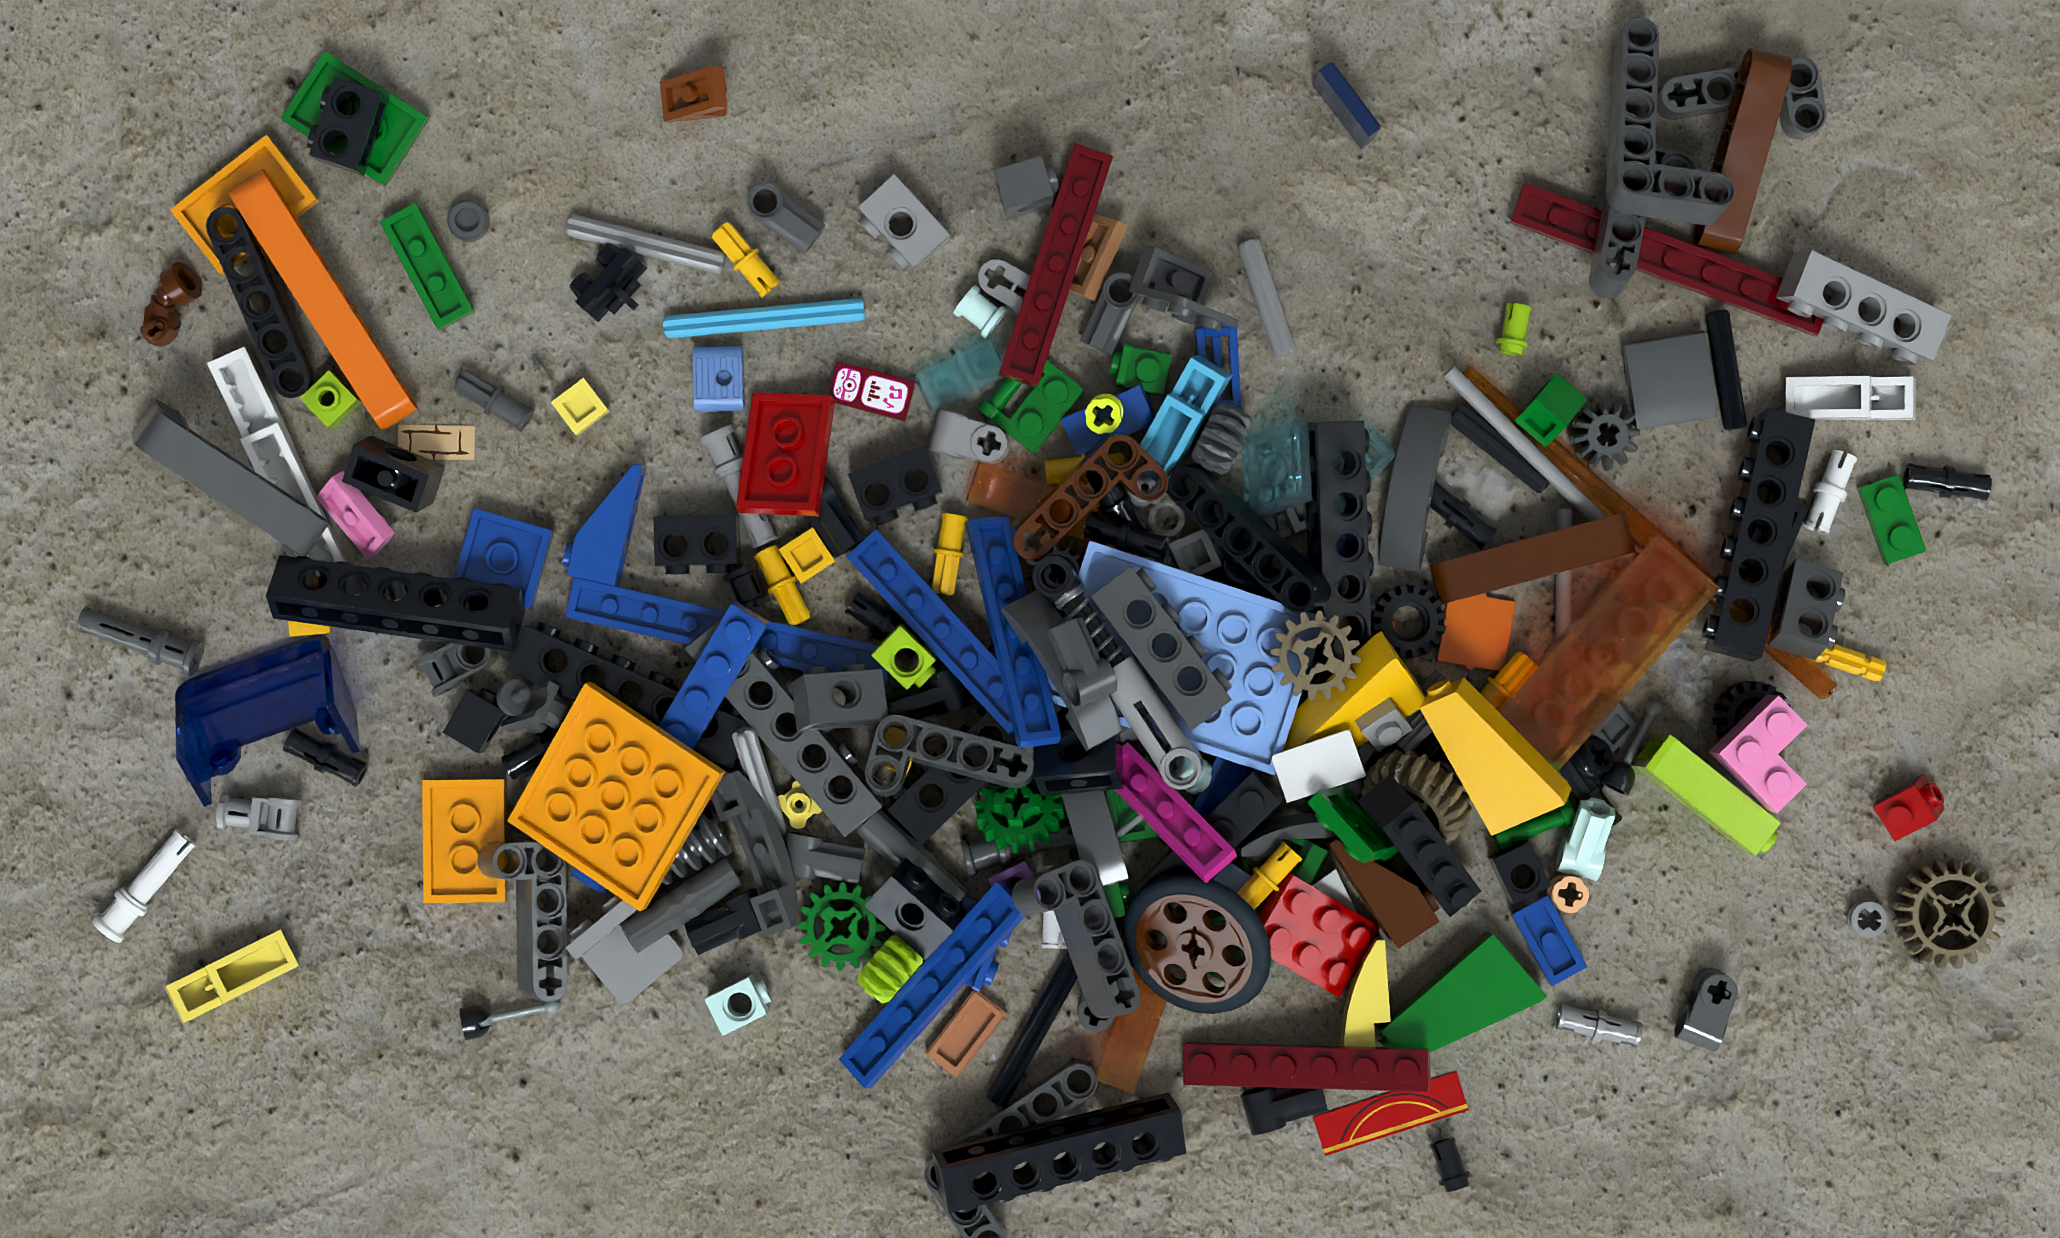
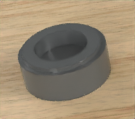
[447,200,490,242]

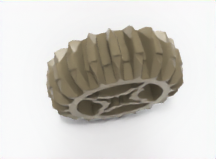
[1361,749,1472,846]
[1891,858,2006,969]

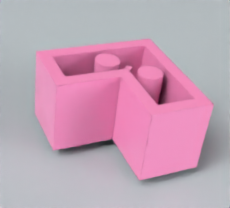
[1708,694,1807,813]

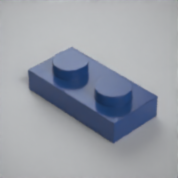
[1510,894,1587,986]

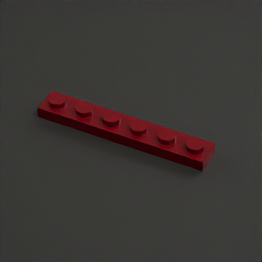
[998,143,1113,388]
[1183,1042,1430,1092]

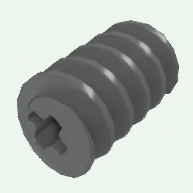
[662,810,731,885]

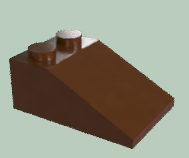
[1323,838,1440,949]

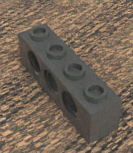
[1090,566,1233,730]

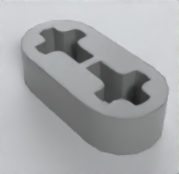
[978,259,1030,313]

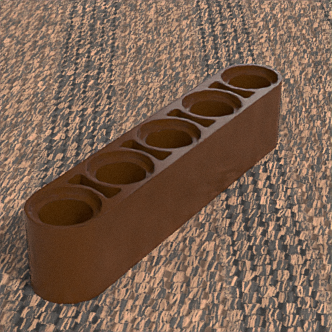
[1693,48,1792,253]
[1429,512,1636,604]

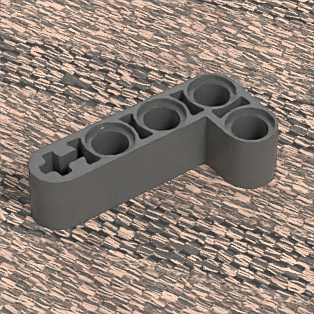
[1657,57,1826,140]
[1589,146,1696,299]
[865,715,1034,796]
[477,840,568,1002]
[1012,860,1141,1019]

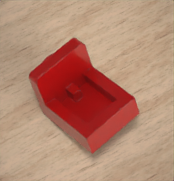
[1873,774,1944,841]

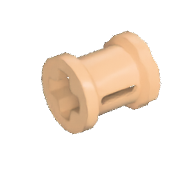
[1546,874,1589,913]

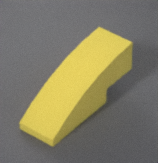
[165,929,299,1024]
[1340,937,1391,1047]

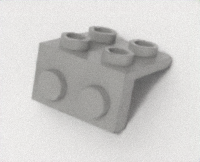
[565,896,684,1004]

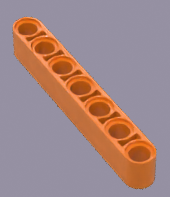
[228,169,418,431]

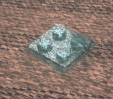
[1242,418,1312,518]

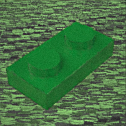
[1857,474,1927,565]

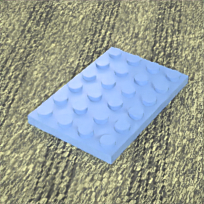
[1046,541,1326,775]

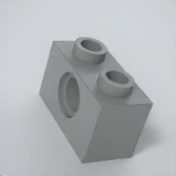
[858,174,951,272]

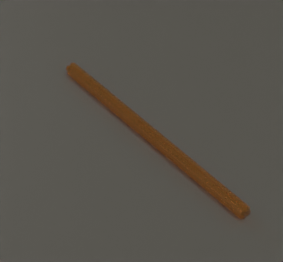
[1462,367,1837,699]

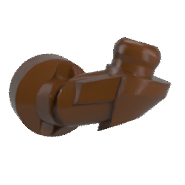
[140,262,202,347]

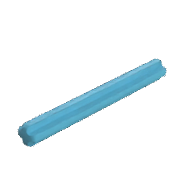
[663,298,865,338]

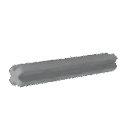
[566,214,725,274]

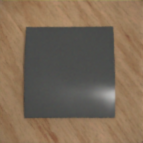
[1622,330,1717,430]

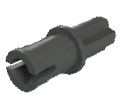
[454,370,534,432]

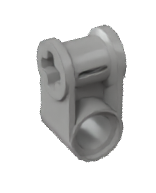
[928,410,1010,465]

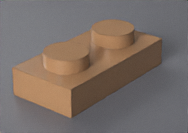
[1069,214,1128,301]

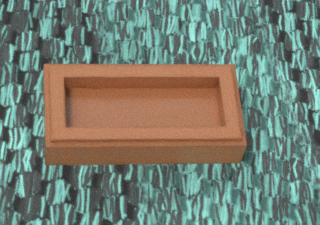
[925,990,1007,1078]

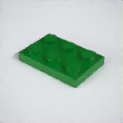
[280,51,429,187]

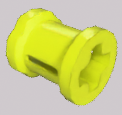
[1085,393,1124,434]

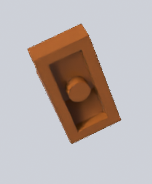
[660,66,727,122]

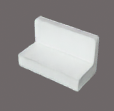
[1272,730,1366,803]

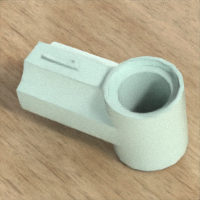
[1556,797,1615,881]

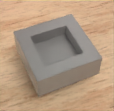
[1355,698,1413,752]

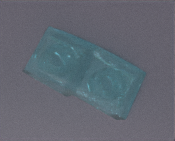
[913,338,1004,413]

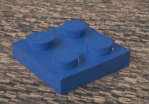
[453,508,555,609]

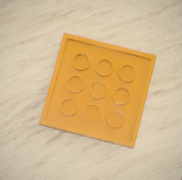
[507,682,726,912]

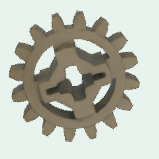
[1270,611,1361,701]

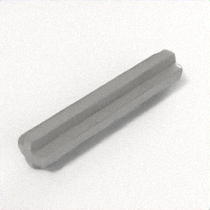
[1238,238,1295,357]
[732,725,787,835]

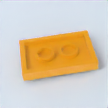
[170,135,319,276]
[422,779,508,903]

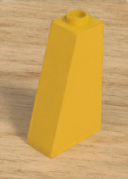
[1283,631,1426,751]
[1420,677,1571,836]

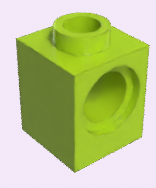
[871,623,936,689]

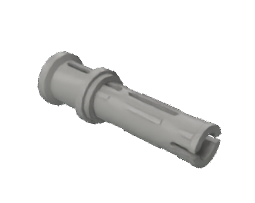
[698,424,777,549]

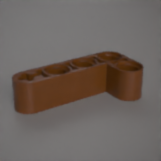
[1010,433,1168,560]

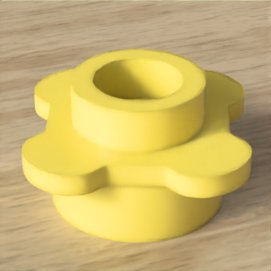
[777,780,822,829]

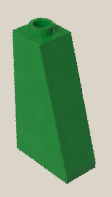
[1378,931,1547,1053]

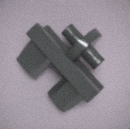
[496,680,571,735]

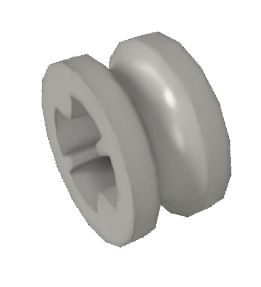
[1846,900,1888,938]

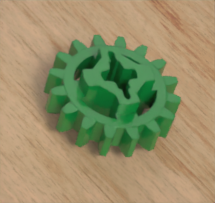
[974,767,1065,854]
[797,881,887,971]

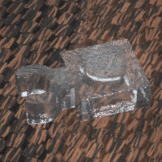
[1441,456,1520,522]

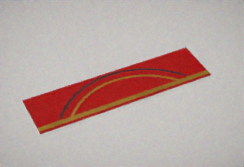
[1313,1071,1469,1156]

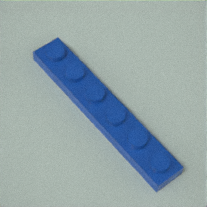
[966,515,1061,748]
[846,529,1014,736]
[839,881,1026,1088]

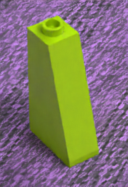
[1631,733,1781,856]

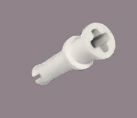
[91,829,197,943]

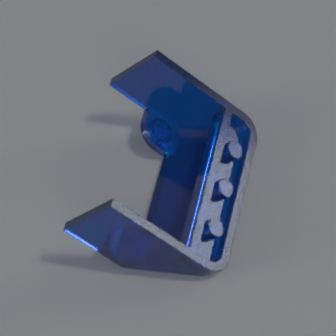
[175,634,360,807]

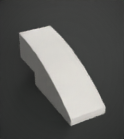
[1786,376,1916,420]

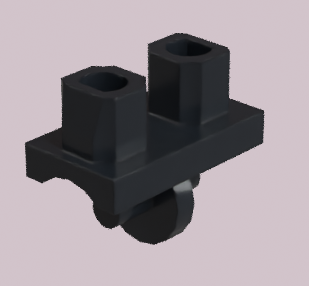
[570,243,647,322]

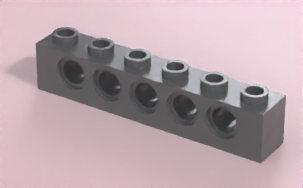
[685,614,886,837]

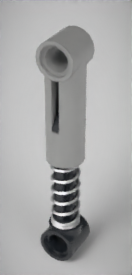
[1033,555,1203,789]

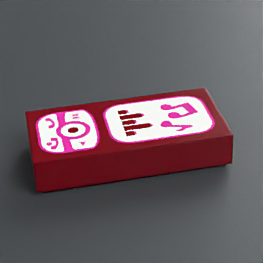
[828,361,916,422]

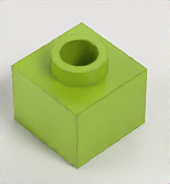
[299,370,362,430]

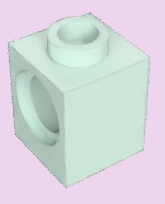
[704,974,772,1036]

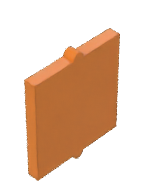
[1436,593,1516,672]

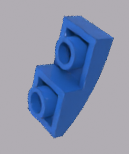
[1061,384,1155,456]

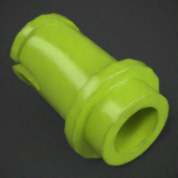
[1496,303,1532,357]

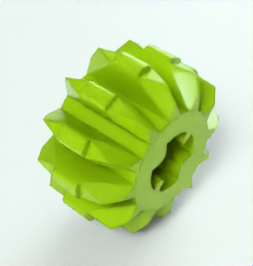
[857,934,924,1003]

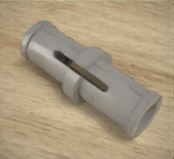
[1555,1003,1642,1048]

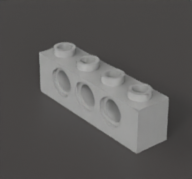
[1776,250,1952,365]

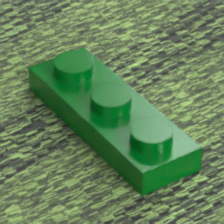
[379,203,476,331]

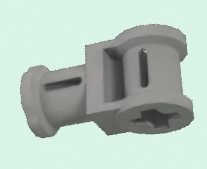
[216,792,303,841]

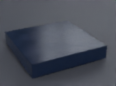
[1312,62,1381,149]

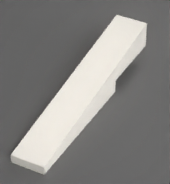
[207,345,346,563]

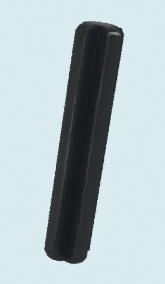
[1706,309,1747,430]
[1450,404,1550,493]

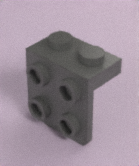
[1129,245,1238,332]

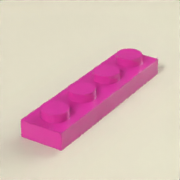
[1113,742,1237,883]

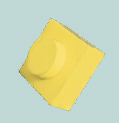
[551,378,610,436]

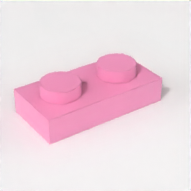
[315,471,395,560]

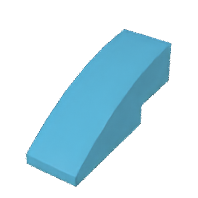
[1140,355,1233,482]

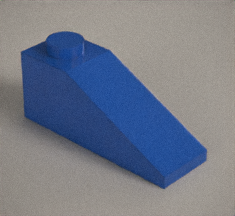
[562,464,646,587]

